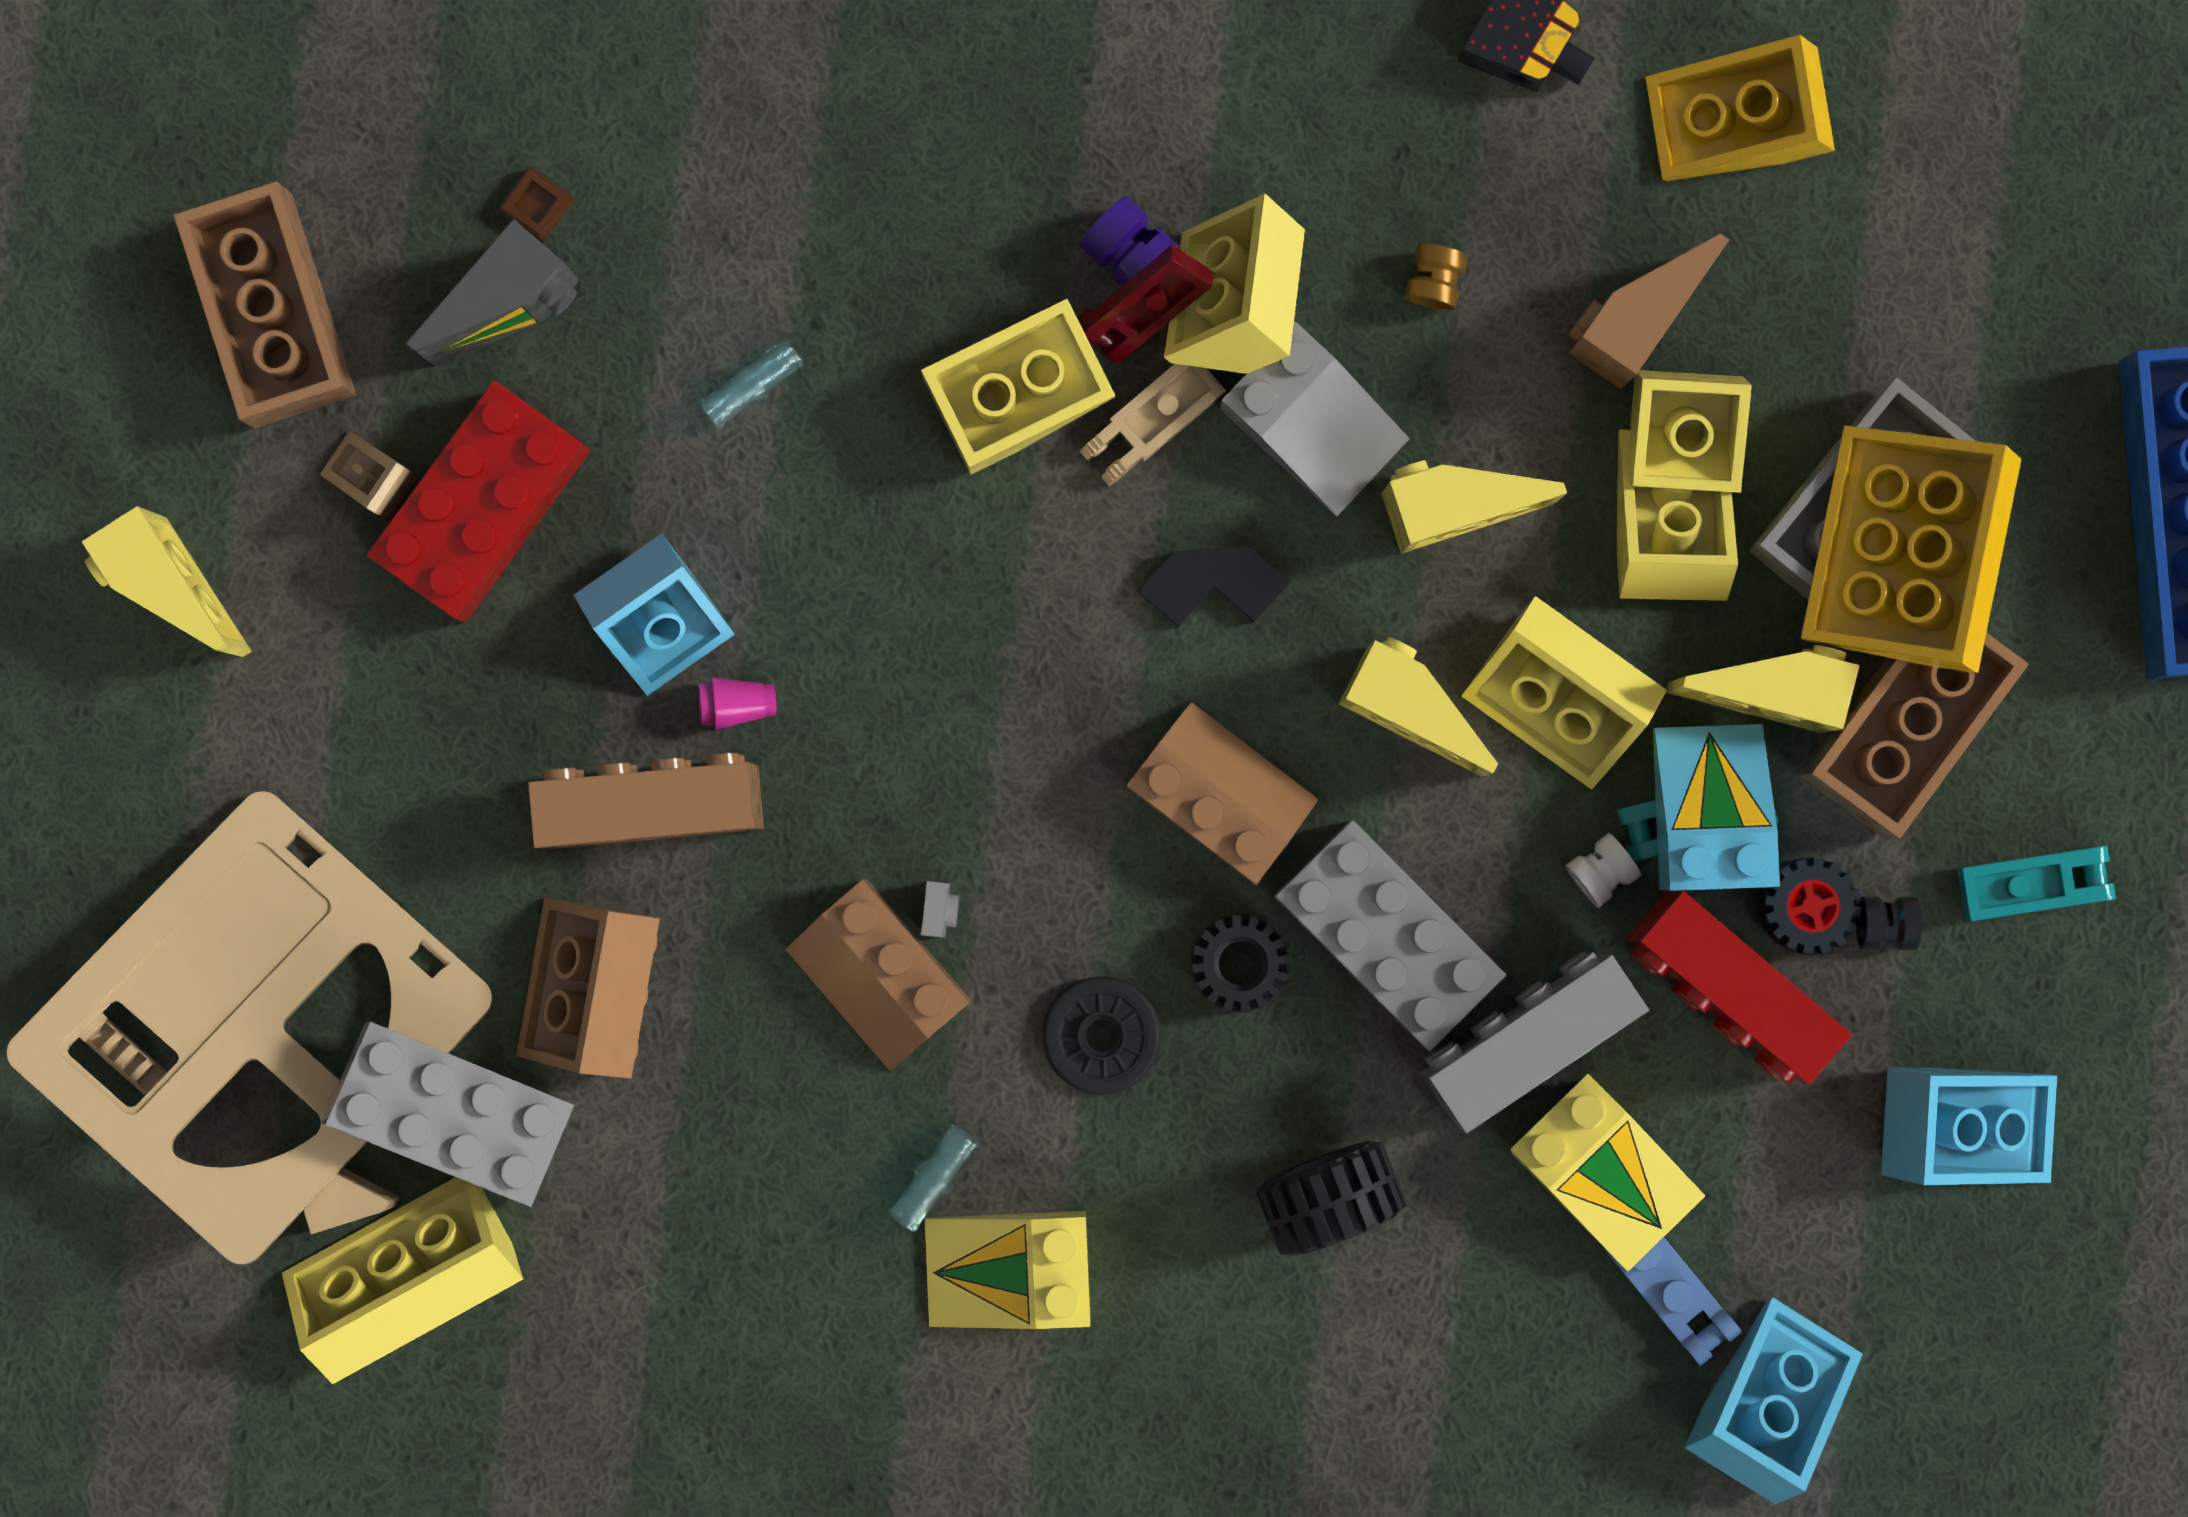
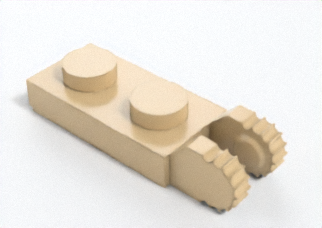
[1080,364,1226,486]

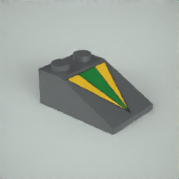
[406,219,579,366]

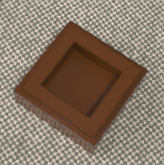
[498,166,575,242]

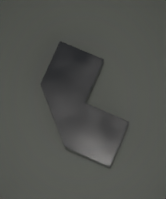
[1139,546,1290,628]

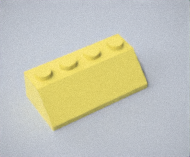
[282,1177,523,1384]

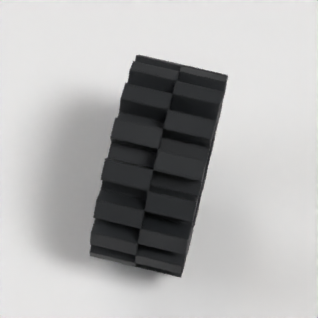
[1191,915,1290,1013]

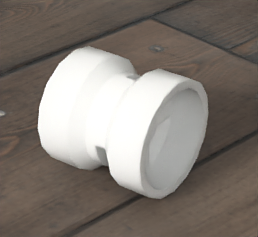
[1565,833,1642,908]

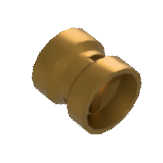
[1404,243,1468,311]

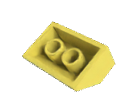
[1164,193,1305,374]
[1461,596,1667,790]

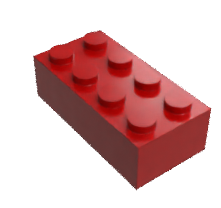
[367,380,591,623]
[1625,890,1852,1085]

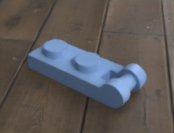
[1602,1237,1742,1367]

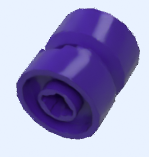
[1079,196,1181,287]

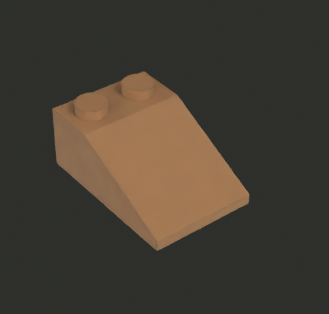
[1568,234,1729,389]

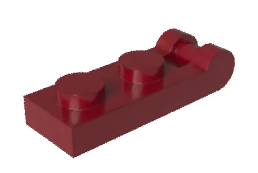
[1077,245,1213,363]

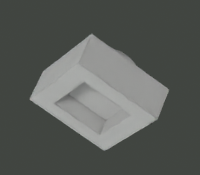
[921,881,959,938]

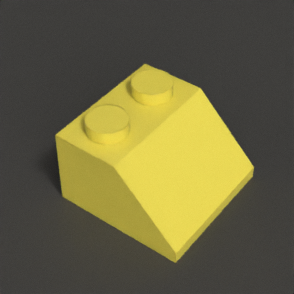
[1630,370,1752,493]

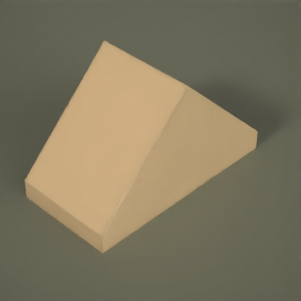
[320,430,419,520]
[304,1167,400,1234]

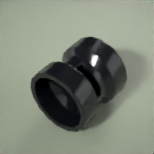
[1856,896,1922,950]

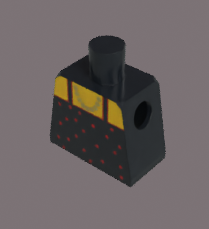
[1457,0,1595,92]

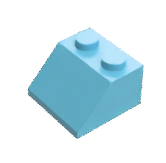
[574,533,735,696]

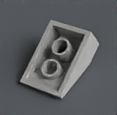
[1220,321,1410,517]

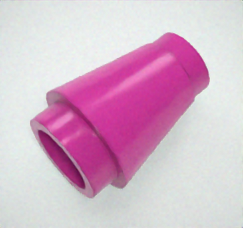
[698,677,776,731]

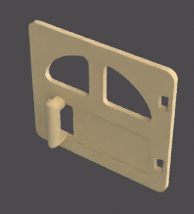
[7,791,492,1265]

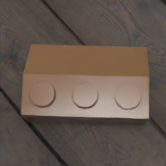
[1126,702,1319,885]
[785,879,972,1071]
[516,897,660,1079]

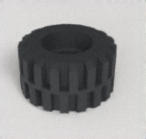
[1255,1141,1407,1255]

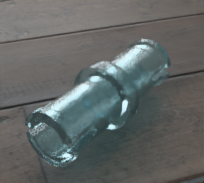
[698,338,804,430]
[889,1124,979,1232]

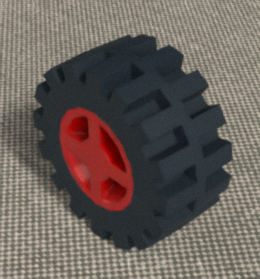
[1758,857,1862,954]

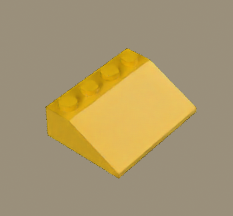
[1801,425,2021,673]

